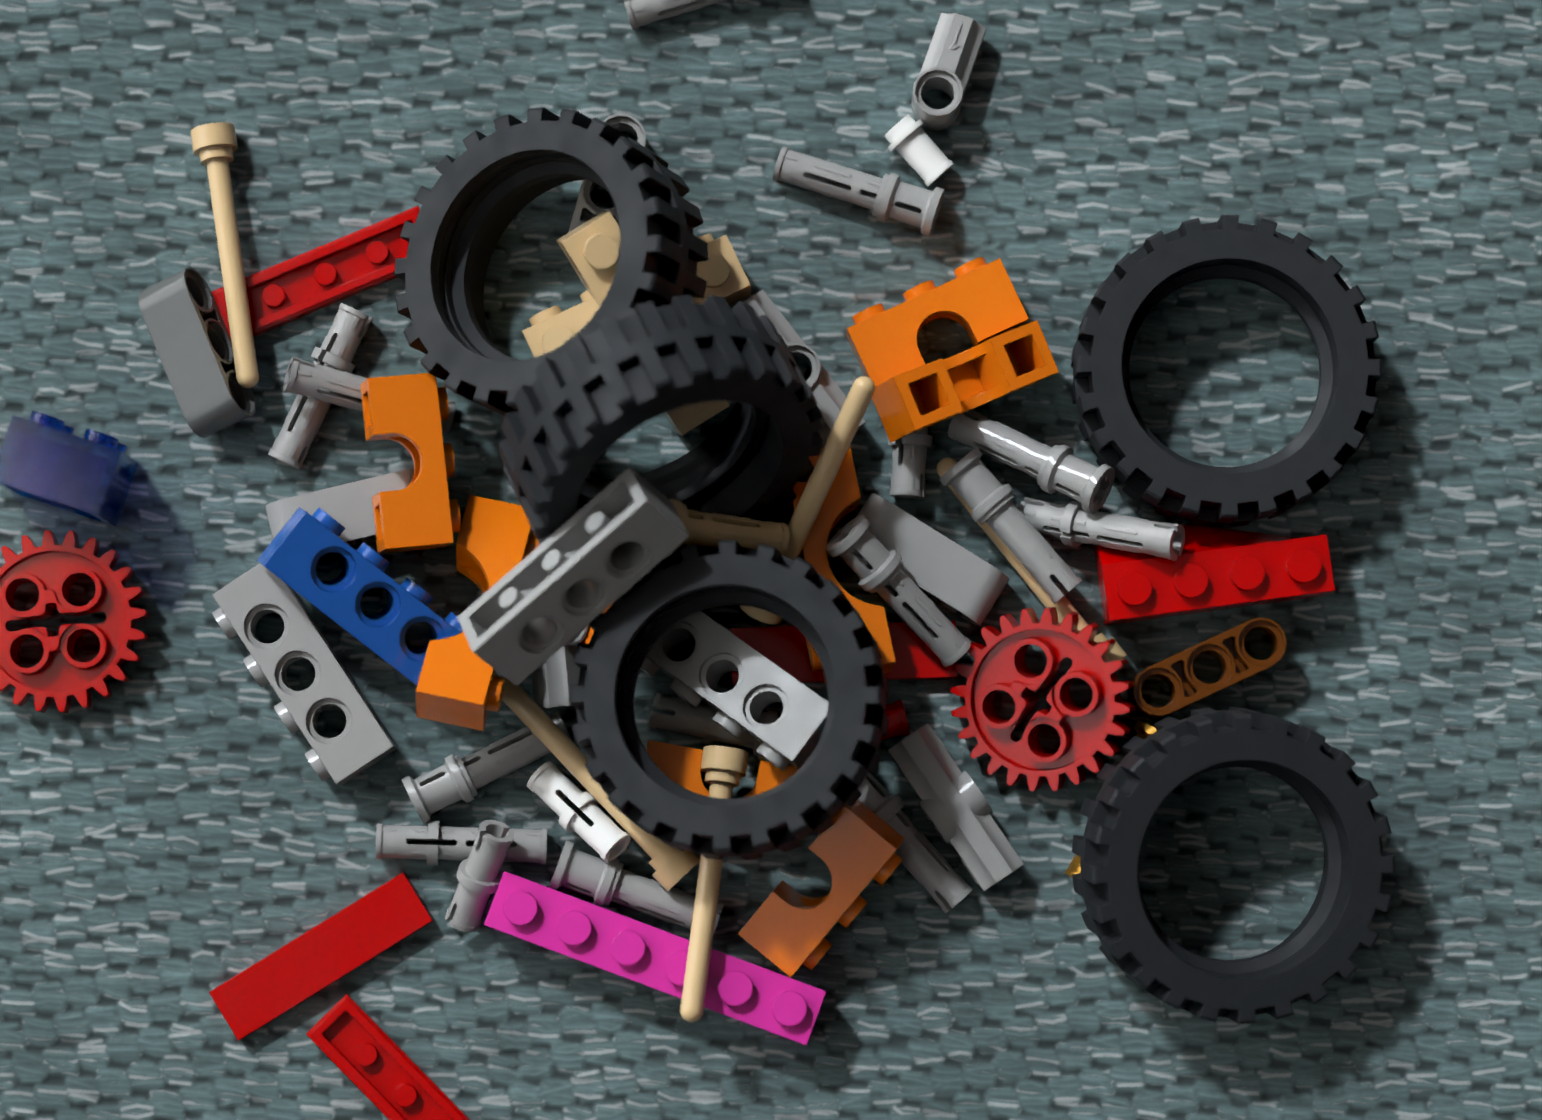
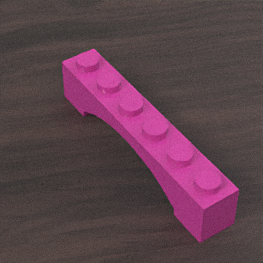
[484,871,826,1045]

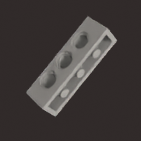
[457,467,689,686]
[212,563,398,786]
[641,611,828,771]

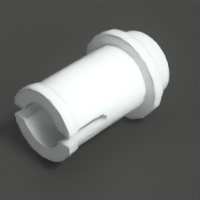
[884,114,954,187]

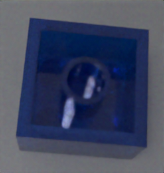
[0,411,138,527]

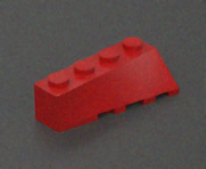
[1093,522,1335,626]

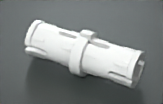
[527,761,631,863]

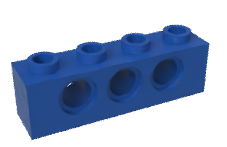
[257,507,463,685]

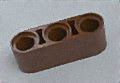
[1128,617,1287,719]

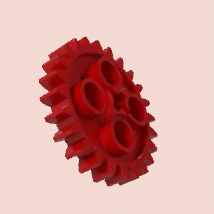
[0,530,150,714]
[950,607,1135,791]

